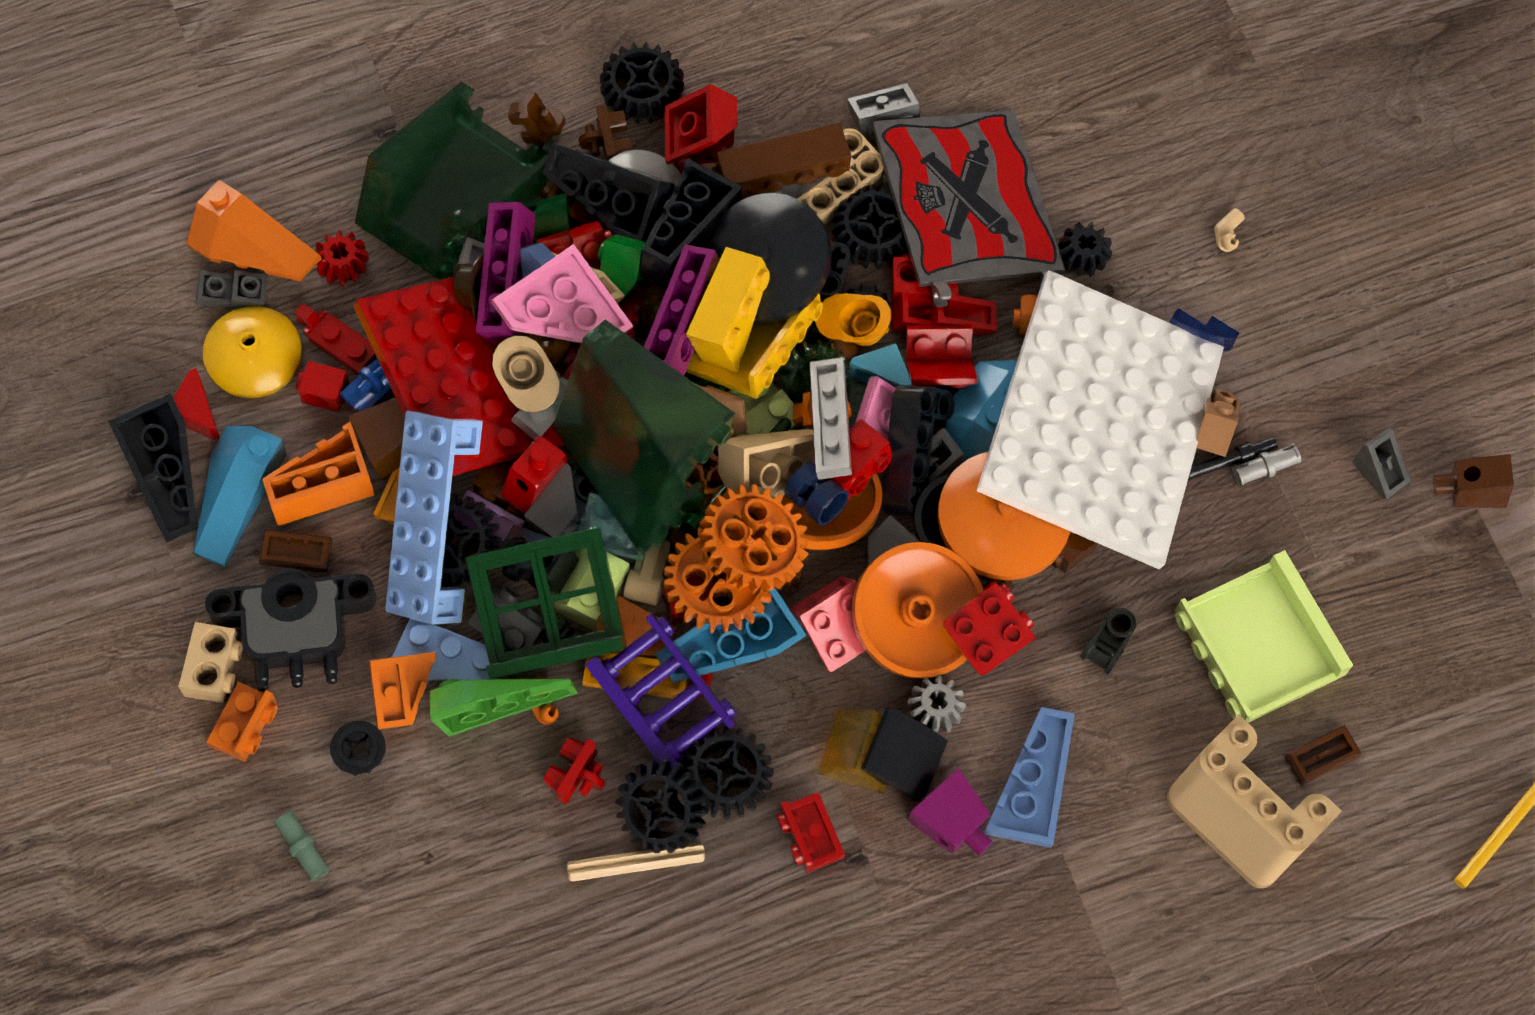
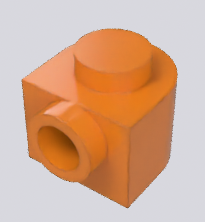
[1012,294,1038,335]

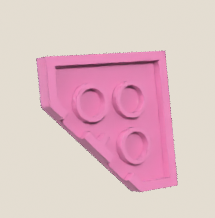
[491,244,633,347]

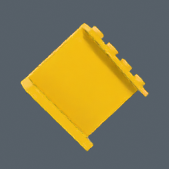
[686,292,823,399]

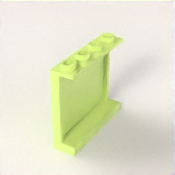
[1175,550,1353,723]

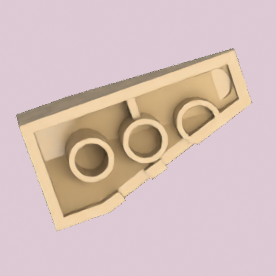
[718,428,815,514]

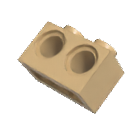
[178,622,243,703]

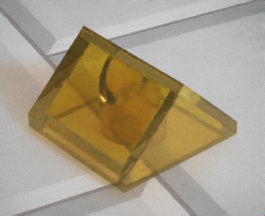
[818,709,886,795]

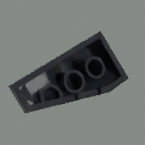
[543,142,675,242]
[108,393,198,543]

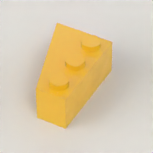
[686,247,770,373]

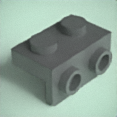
[468,586,546,652]

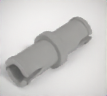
[1232,443,1301,486]

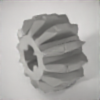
[907,675,966,733]

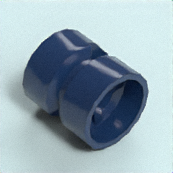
[784,462,849,526]

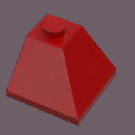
[665,84,738,165]

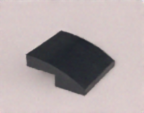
[861,707,948,802]

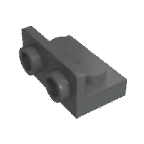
[848,83,920,143]

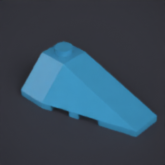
[194,426,287,568]
[655,588,807,683]

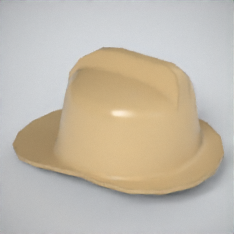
[492,336,560,413]

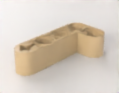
[797,129,884,225]

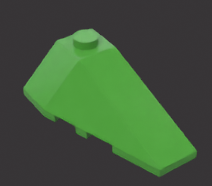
[430,679,578,737]

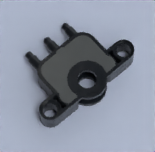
[205,569,377,692]

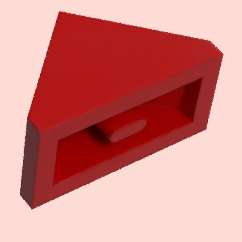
[173,368,220,440]

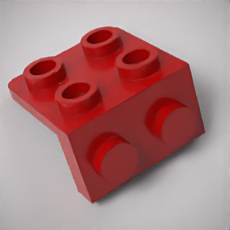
[943,580,1036,675]

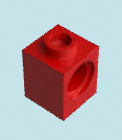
[295,361,350,413]

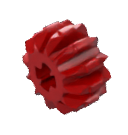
[315,229,369,287]

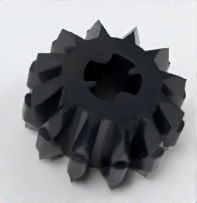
[1058,222,1112,277]

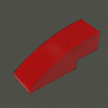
[892,292,997,335]

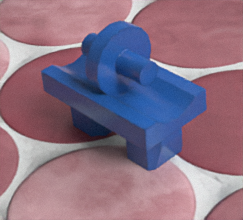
[340,358,392,412]

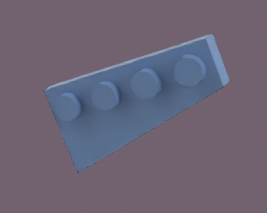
[984,707,1075,848]

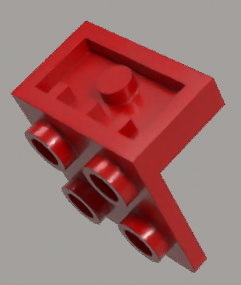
[905,324,977,388]

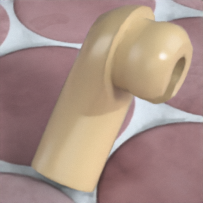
[1214,208,1245,252]

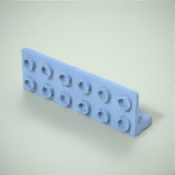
[385,411,483,625]

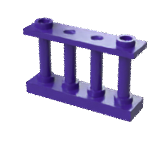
[585,614,737,768]

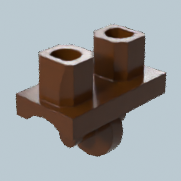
[508,92,566,153]
[578,104,633,161]

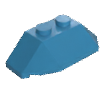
[944,360,1017,464]

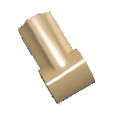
[624,535,670,606]

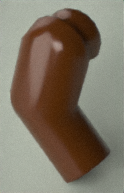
[826,339,860,363]

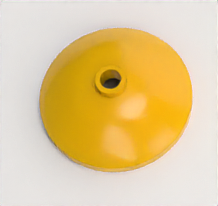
[203,306,302,398]

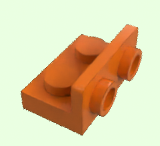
[206,682,278,762]

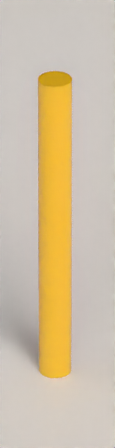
[1454,782,1535,889]

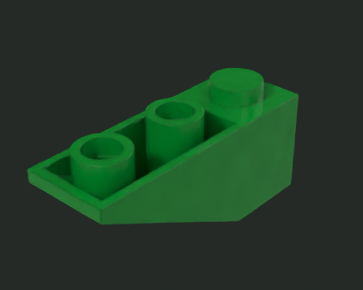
[598,234,645,305]

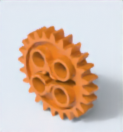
[698,484,809,594]
[664,527,775,633]

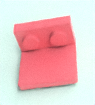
[789,575,865,672]

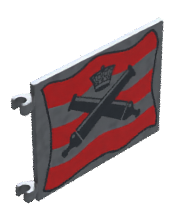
[872,110,1065,307]

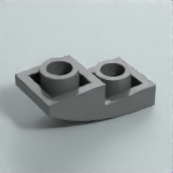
[195,270,267,308]

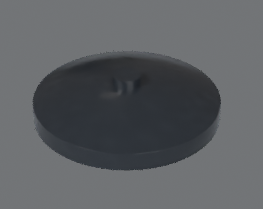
[704,193,832,324]

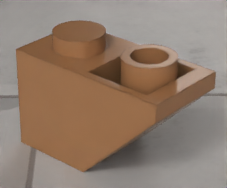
[1196,390,1240,457]

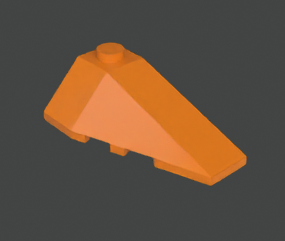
[186,180,322,281]

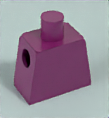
[908,769,993,857]

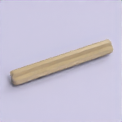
[567,842,705,881]

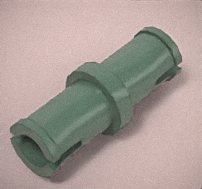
[274,811,330,882]

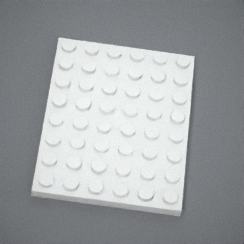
[976,270,1224,570]

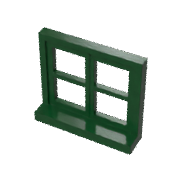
[466,527,627,679]

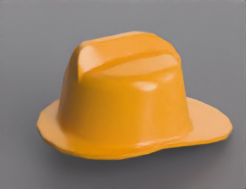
[815,293,891,346]

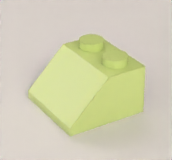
[551,548,630,632]

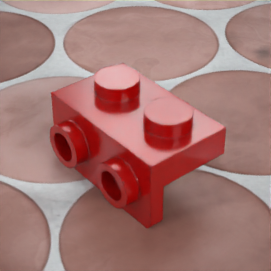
[814,419,892,499]
[776,792,845,873]

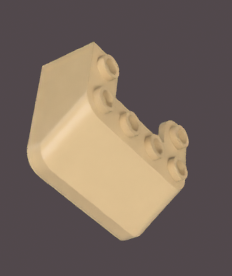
[1167,714,1342,888]

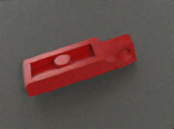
[294,303,377,376]

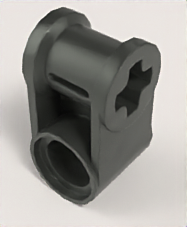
[1079,608,1137,676]

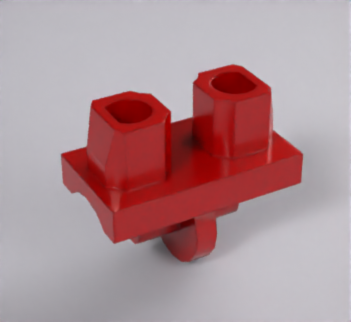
[543,737,605,805]

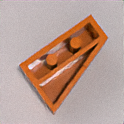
[262,421,375,526]

